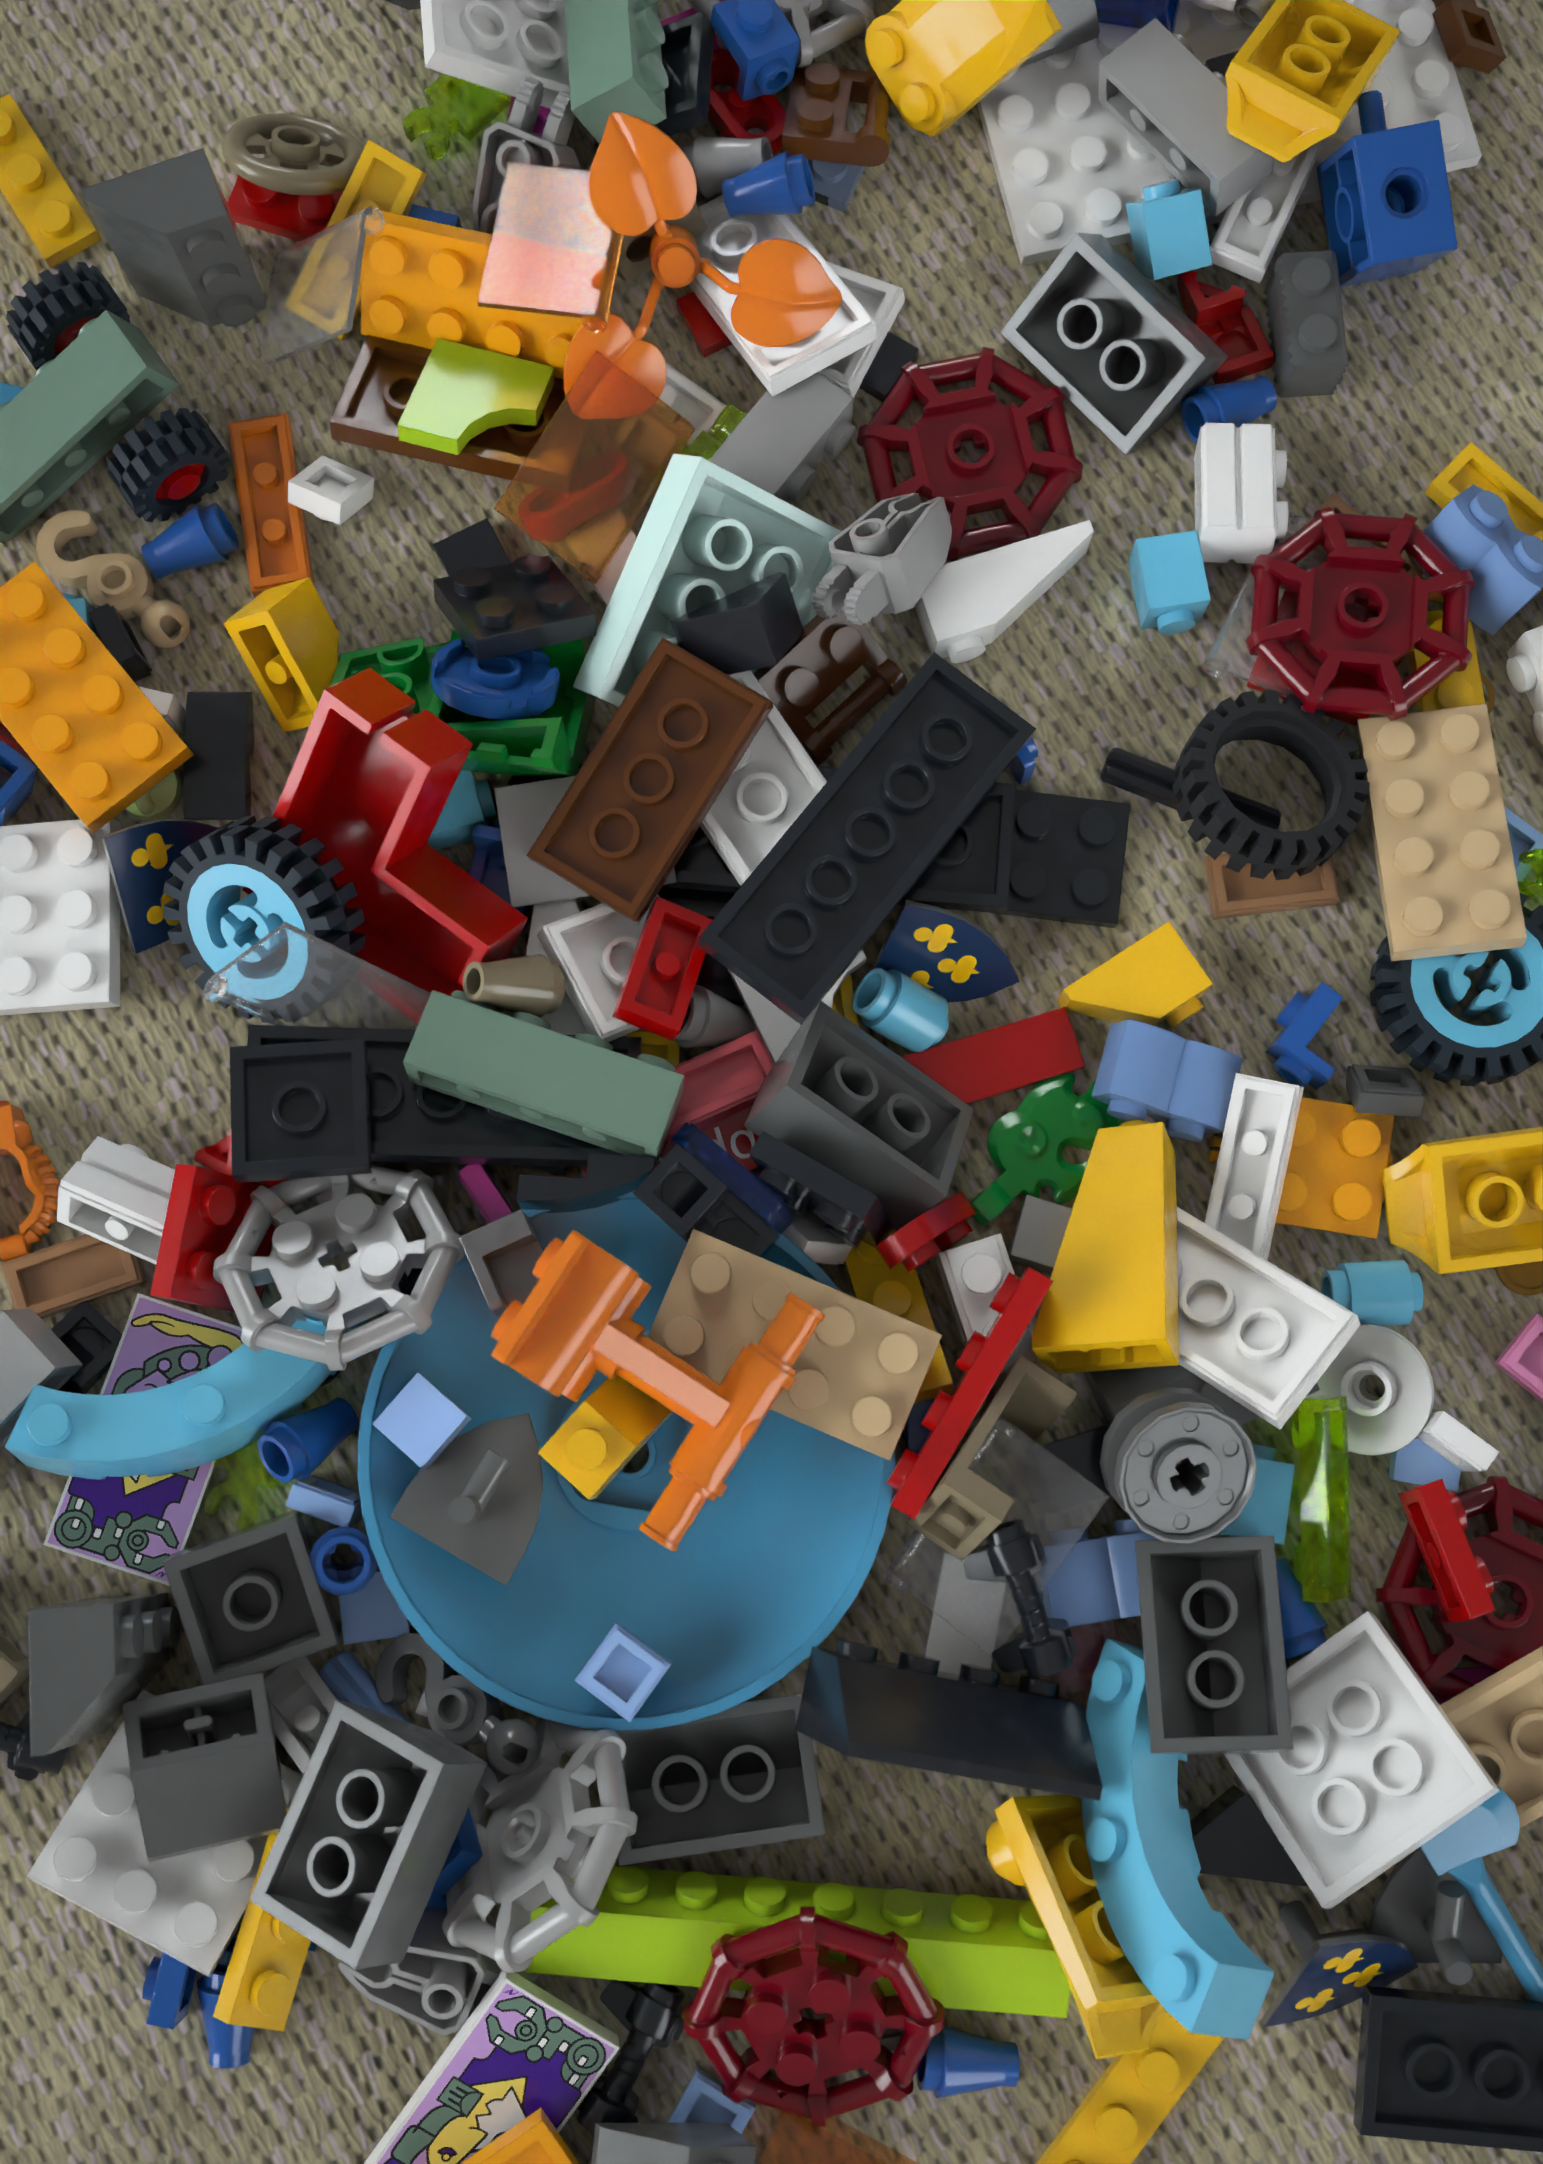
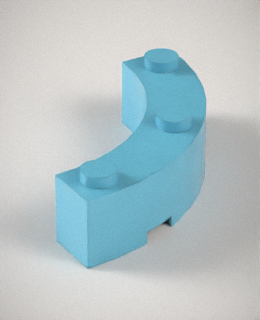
[5,1315,370,1480]
[1081,1638,1275,2040]

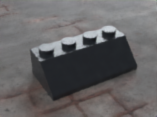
[795,1639,1102,1801]

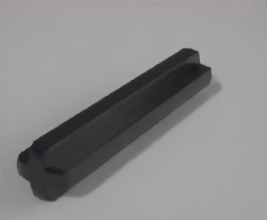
[1101,748,1282,830]

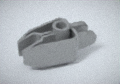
[472,76,580,244]
[812,493,952,625]
[338,1906,539,2036]

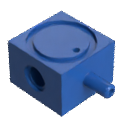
[1316,90,1458,287]

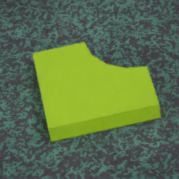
[397,338,555,455]

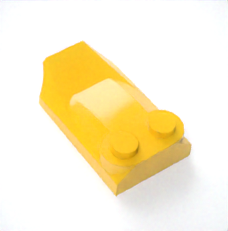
[865,0,1063,138]
[1225,0,1401,163]
[1382,1126,1543,1274]
[986,1794,1164,2060]

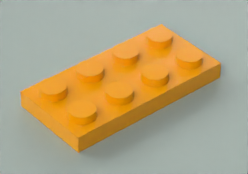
[360,208,607,379]
[0,561,194,833]

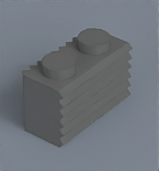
[1264,250,1349,398]

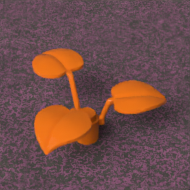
[563,111,842,419]

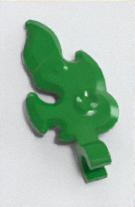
[969,1072,1127,1226]

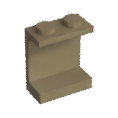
[906,1355,1077,1561]

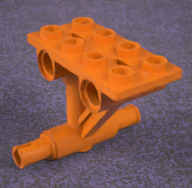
[491,1230,826,1552]

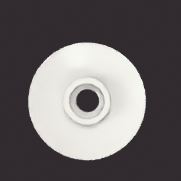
[1304,1324,1434,1456]

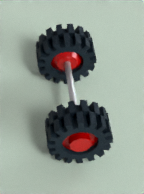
[6,262,231,522]

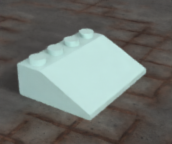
[573,454,842,708]

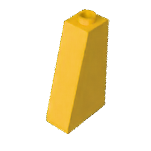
[1032,1120,1180,1374]

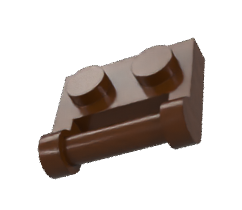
[781,63,893,167]
[753,611,908,766]

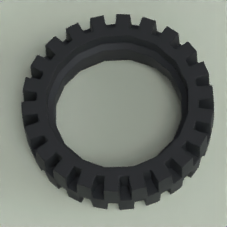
[1173,690,1370,880]

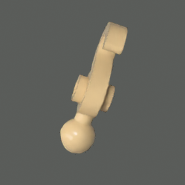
[36,510,190,649]

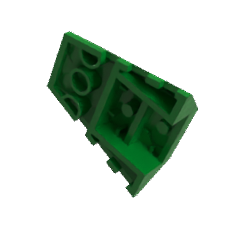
[330,602,595,777]

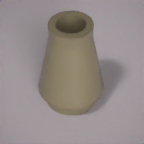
[463,954,565,1018]

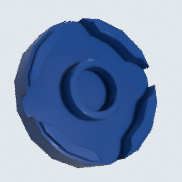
[430,639,560,719]

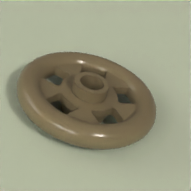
[222,113,364,196]

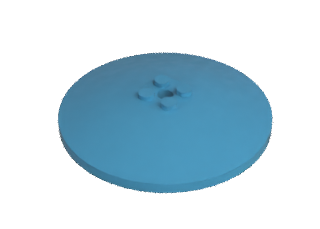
[358,1191,895,1731]

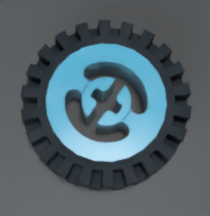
[163,815,366,1023]
[1370,892,1543,1086]

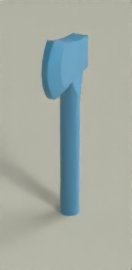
[1420,1785,1543,2003]

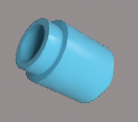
[852,968,949,1053]
[1321,1260,1423,1326]

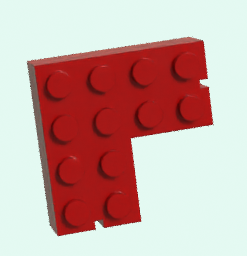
[242,667,528,1022]

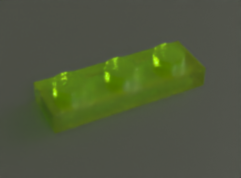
[1291,1396,1351,1603]

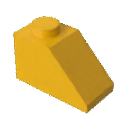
[223,577,339,733]
[1056,921,1213,1029]
[538,1375,673,1500]

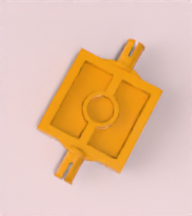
[1208,1097,1395,1239]

